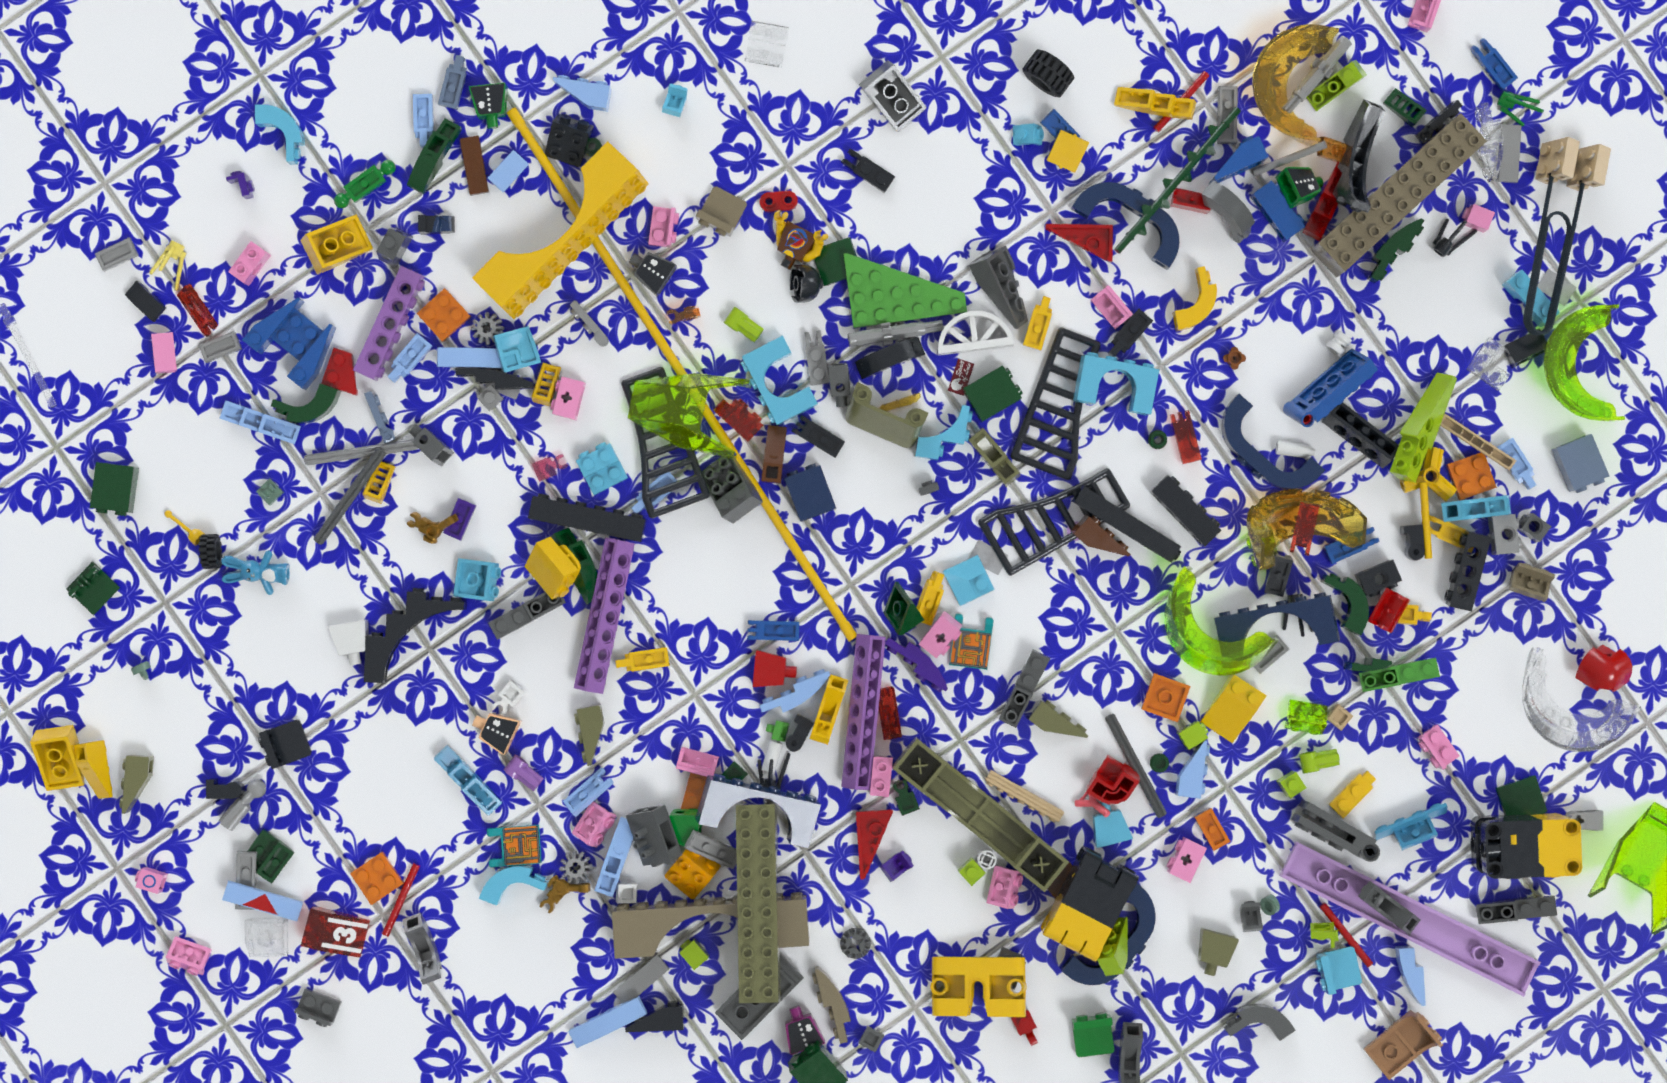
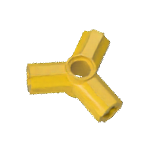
[1399,447,1457,502]

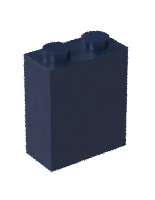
[784,463,836,522]

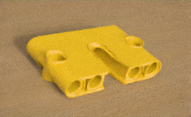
[930,957,1027,1017]

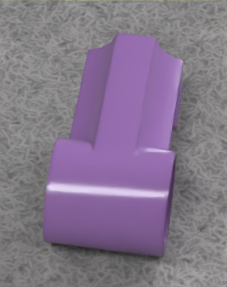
[503,754,544,792]

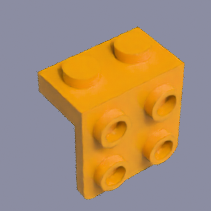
[665,849,721,899]

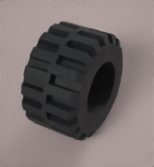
[1022,49,1075,98]

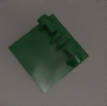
[66,561,120,616]

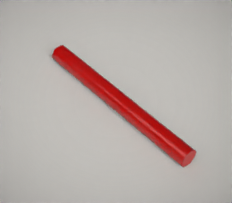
[1153,71,1209,133]
[382,863,420,937]
[1319,902,1373,968]

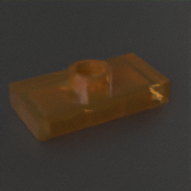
[1317,136,1347,163]

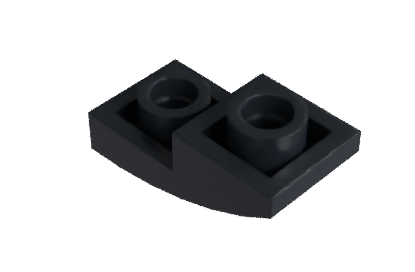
[125,280,166,322]

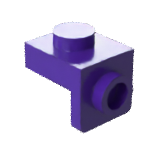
[226,171,255,199]
[879,850,914,882]

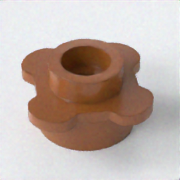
[1223,347,1246,370]

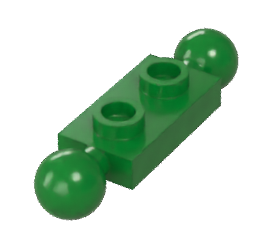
[334,160,396,208]

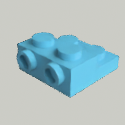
[576,442,628,495]
[453,558,501,601]

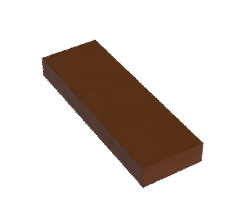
[460,135,489,196]

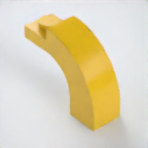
[1172,266,1217,332]
[809,674,849,745]

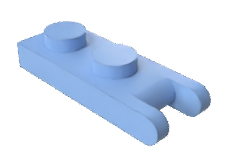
[563,768,614,817]

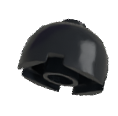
[790,265,823,303]

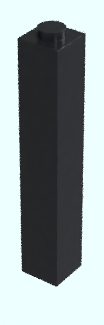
[1071,485,1181,563]

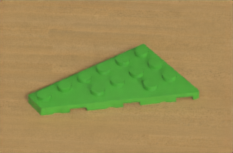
[843,253,967,328]

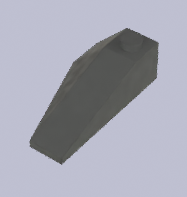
[969,246,1028,329]

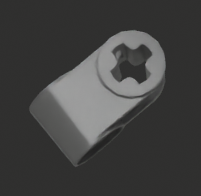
[1565,810,1604,831]

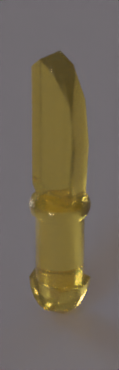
[880,393,921,411]

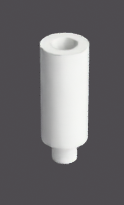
[1275,441,1315,458]
[761,740,783,779]

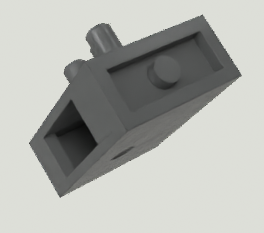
[626,804,682,867]

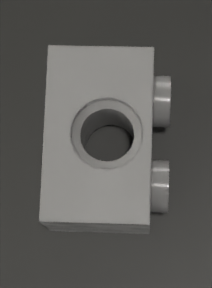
[1487,514,1522,555]

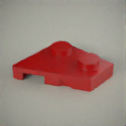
[321,348,358,396]

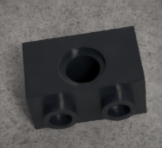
[1354,559,1402,598]

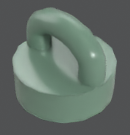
[131,661,151,680]
[1260,894,1280,916]

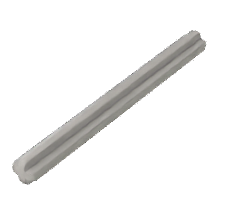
[304,440,418,465]

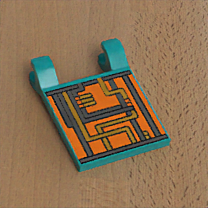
[949,614,994,670]
[487,825,542,868]

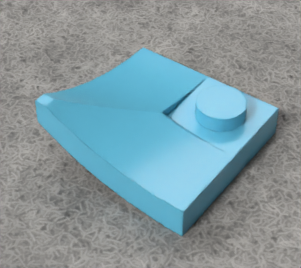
[493,326,541,373]
[943,555,995,606]

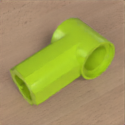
[723,307,764,343]
[1299,749,1340,774]

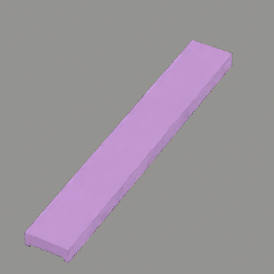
[1279,842,1541,997]

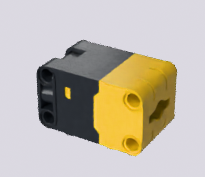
[1470,813,1583,879]
[1040,845,1139,962]

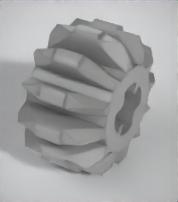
[471,312,504,345]
[559,851,593,884]

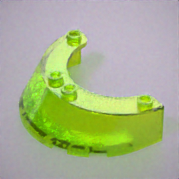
[1544,304,1625,422]
[1164,566,1279,676]

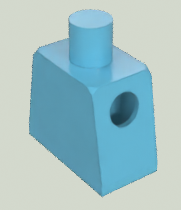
[1092,802,1133,848]

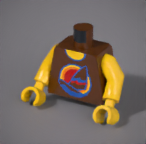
[774,210,828,270]

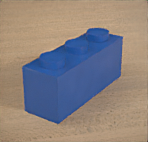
[1250,180,1305,243]

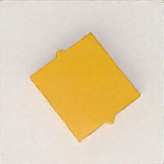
[1046,130,1089,173]

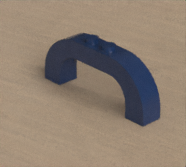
[1071,182,1180,270]
[1221,393,1325,489]
[1060,883,1156,985]

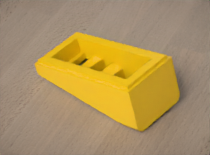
[531,363,561,406]
[363,461,396,504]

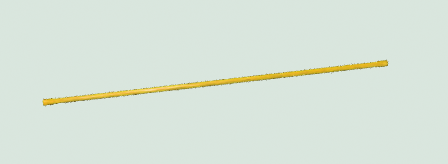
[506,107,857,642]

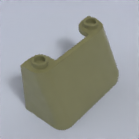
[845,382,928,448]

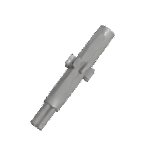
[1281,36,1352,115]
[847,320,944,347]

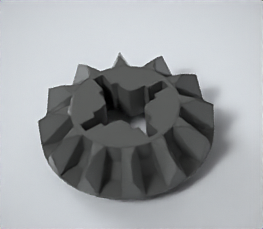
[840,928,871,959]

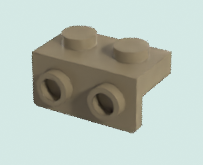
[1508,563,1555,602]

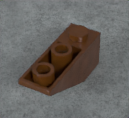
[761,425,787,484]
[1070,514,1131,556]

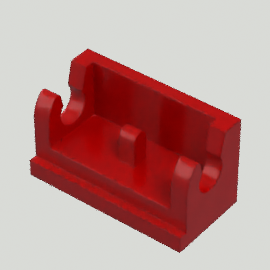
[1170,188,1211,214]
[1368,587,1410,633]

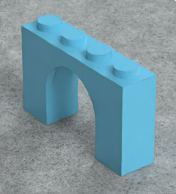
[740,335,818,426]
[1073,352,1159,416]

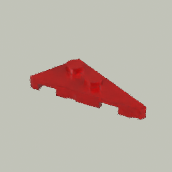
[1045,224,1113,263]
[856,809,893,879]

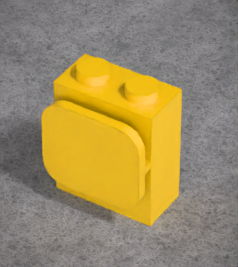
[524,536,581,600]

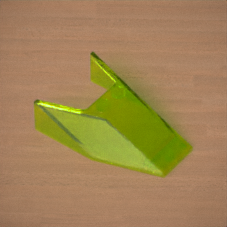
[627,373,752,459]
[1587,802,1667,935]

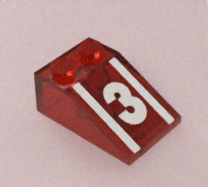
[301,906,370,958]

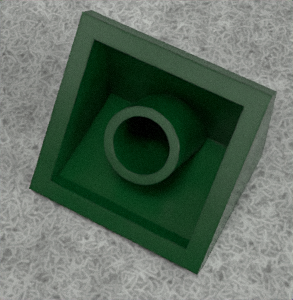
[883,582,924,635]

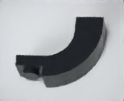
[855,337,925,379]

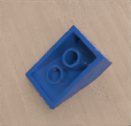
[1209,136,1268,184]

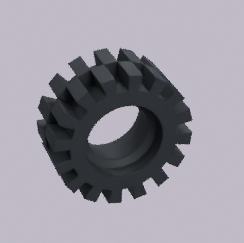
[199,534,223,569]

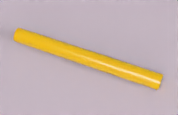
[1419,482,1432,559]

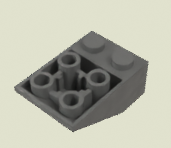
[702,451,763,524]

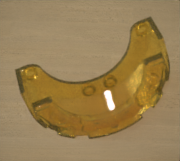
[1252,24,1339,146]
[1246,489,1367,570]

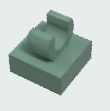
[256,478,284,506]

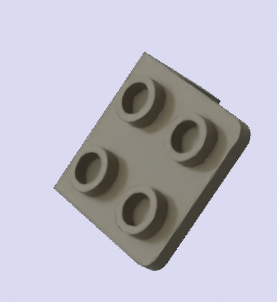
[696,186,747,237]

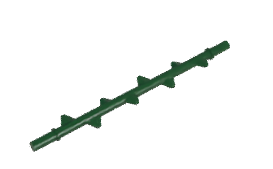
[1114,107,1241,254]

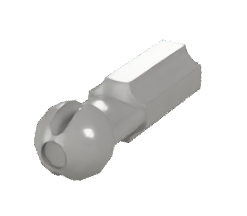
[219,780,266,831]

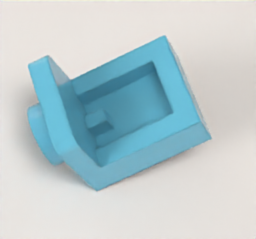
[662,84,688,117]
[1013,123,1044,146]

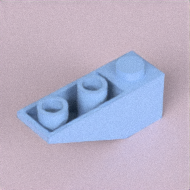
[553,75,612,112]
[1175,740,1210,799]

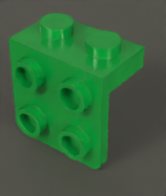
[1071,1012,1114,1057]

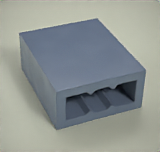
[1551,434,1610,493]

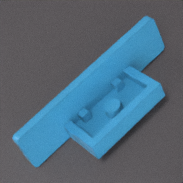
[1374,803,1448,850]

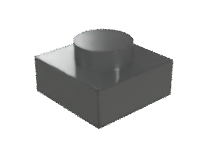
[918,480,940,496]
[858,1025,884,1052]

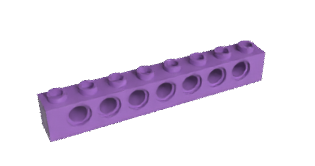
[574,537,635,694]
[841,634,886,790]

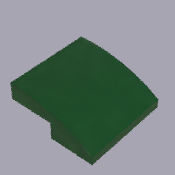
[815,237,857,286]
[1344,657,1392,671]
[1495,775,1548,815]
[247,828,295,884]

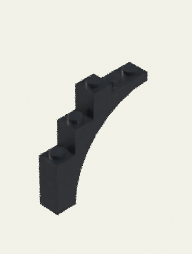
[1332,99,1386,213]
[364,588,467,683]

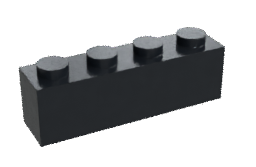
[1150,475,1222,547]

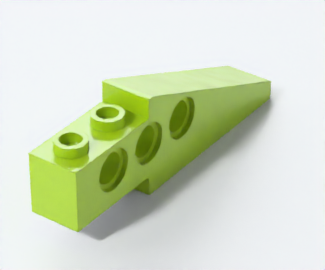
[1390,372,1457,483]

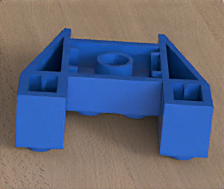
[242,298,336,390]

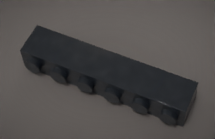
[528,493,647,542]

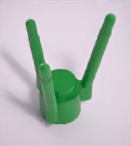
[1497,91,1544,126]

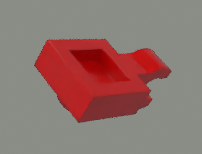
[1011,1009,1038,1046]

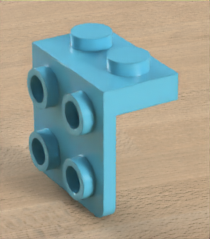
[1315,946,1362,995]

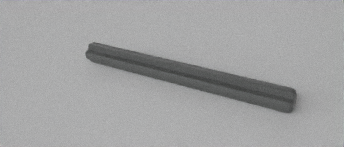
[314,448,386,545]
[1105,713,1167,818]

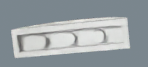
[937,311,1014,356]

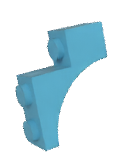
[915,405,973,461]

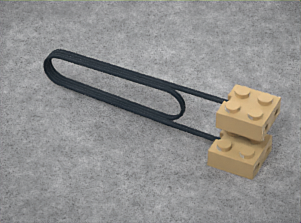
[1523,137,1611,336]

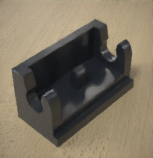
[1504,328,1550,368]
[1264,553,1293,597]

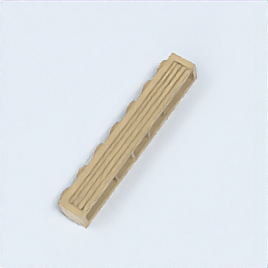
[1440,414,1517,471]
[985,770,1064,823]

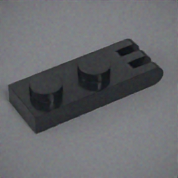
[791,415,845,458]

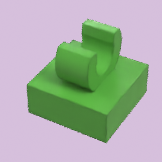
[766,720,790,742]

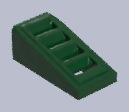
[1383,88,1427,127]

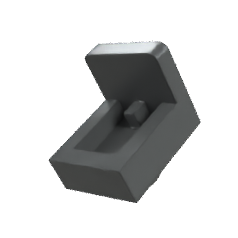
[1239,901,1263,932]

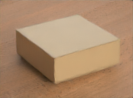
[1325,704,1353,731]

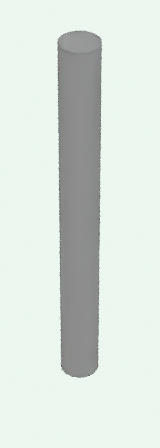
[1253,140,1327,176]

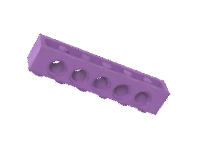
[353,266,425,381]

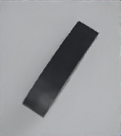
[455,368,535,390]

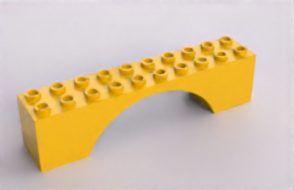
[472,141,649,319]

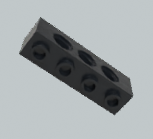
[1322,402,1399,469]
[1444,530,1491,612]

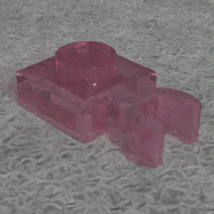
[532,454,568,482]

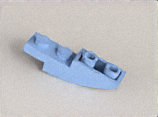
[759,669,830,713]
[594,817,634,897]

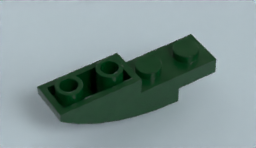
[407,118,462,195]
[1367,218,1425,283]
[551,527,598,605]

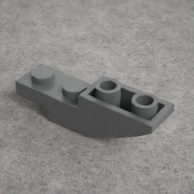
[488,592,566,640]
[999,649,1050,728]
[1476,895,1557,924]

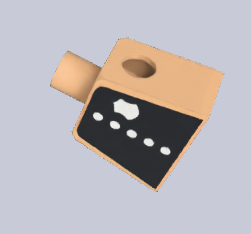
[472,713,522,755]

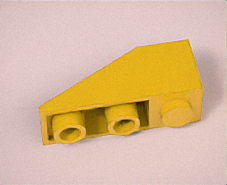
[73,740,113,799]

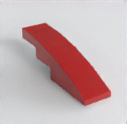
[1302,162,1342,241]

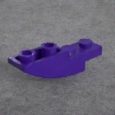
[885,637,948,692]

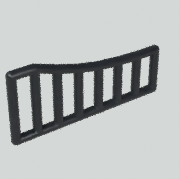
[1010,327,1101,480]
[621,367,710,519]
[978,468,1130,576]

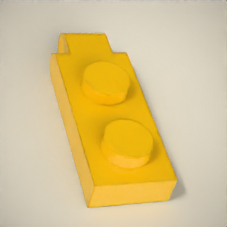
[1328,771,1376,819]

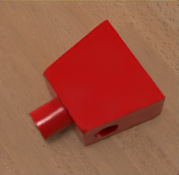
[752,650,797,687]

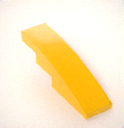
[1114,87,1196,120]

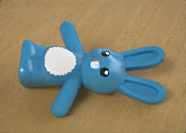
[221,550,290,595]

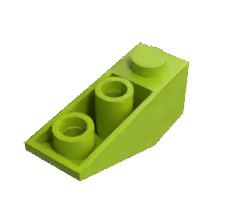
[1306,60,1367,111]
[1097,917,1128,976]

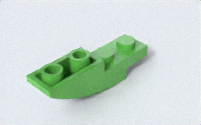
[1359,657,1440,692]

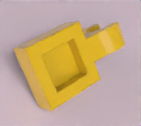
[1397,605,1432,626]

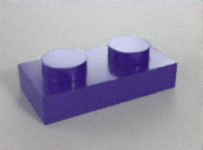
[443,498,477,541]

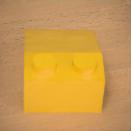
[300,214,373,275]
[1200,674,1267,743]
[30,725,85,791]

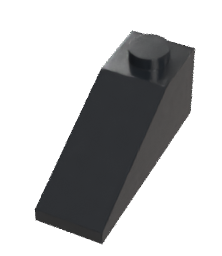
[625,1001,684,1032]

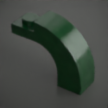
[271,383,342,424]
[1320,573,1369,636]

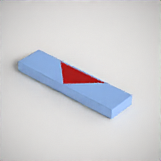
[222,880,303,921]

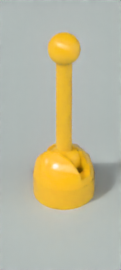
[164,510,205,546]

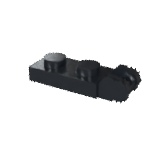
[841,149,895,193]

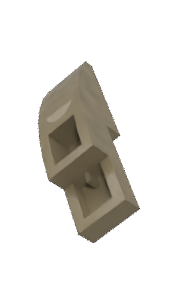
[812,966,851,1044]

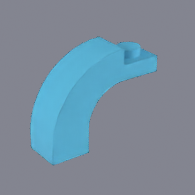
[255,105,305,165]
[1441,495,1511,522]
[479,865,549,906]

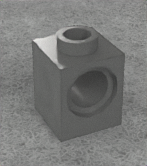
[1517,513,1552,542]

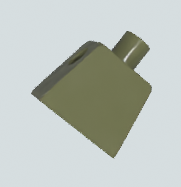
[1198,928,1239,976]

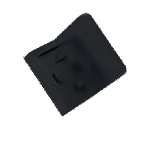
[545,114,594,167]
[258,720,312,769]

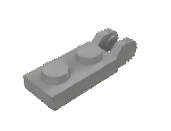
[570,300,609,347]
[804,330,830,386]

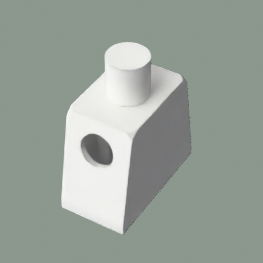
[328,620,369,666]

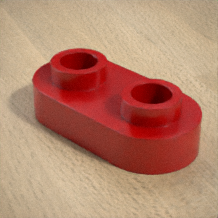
[760,191,798,212]

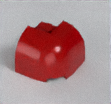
[1575,644,1633,692]
[1086,755,1140,805]

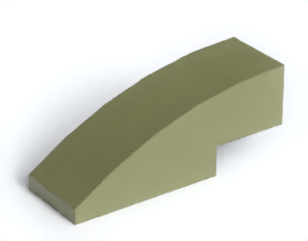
[969,428,1021,487]

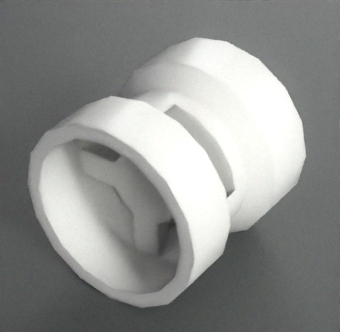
[1325,330,1352,357]
[977,849,997,870]

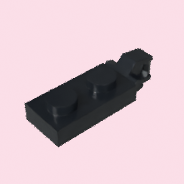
[1414,100,1463,144]
[1108,308,1153,357]

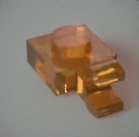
[667,306,701,325]

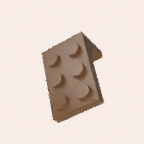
[1363,1010,1443,1080]

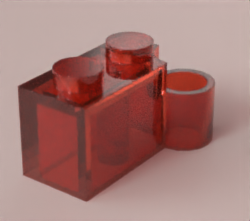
[713,399,764,442]

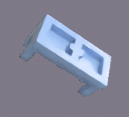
[487,150,529,192]

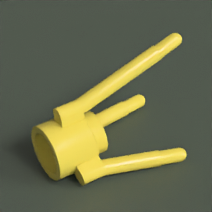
[149,240,187,291]

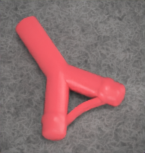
[1074,785,1110,817]

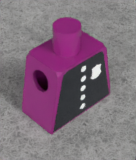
[785,1005,825,1055]

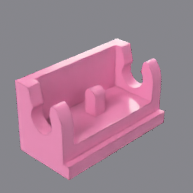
[1407,0,1441,33]
[1091,285,1133,329]
[151,332,177,374]
[676,747,719,777]

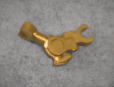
[407,512,459,544]
[539,875,590,914]

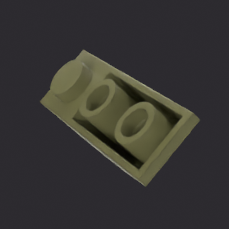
[1027,700,1089,738]
[574,704,605,766]
[119,755,154,814]

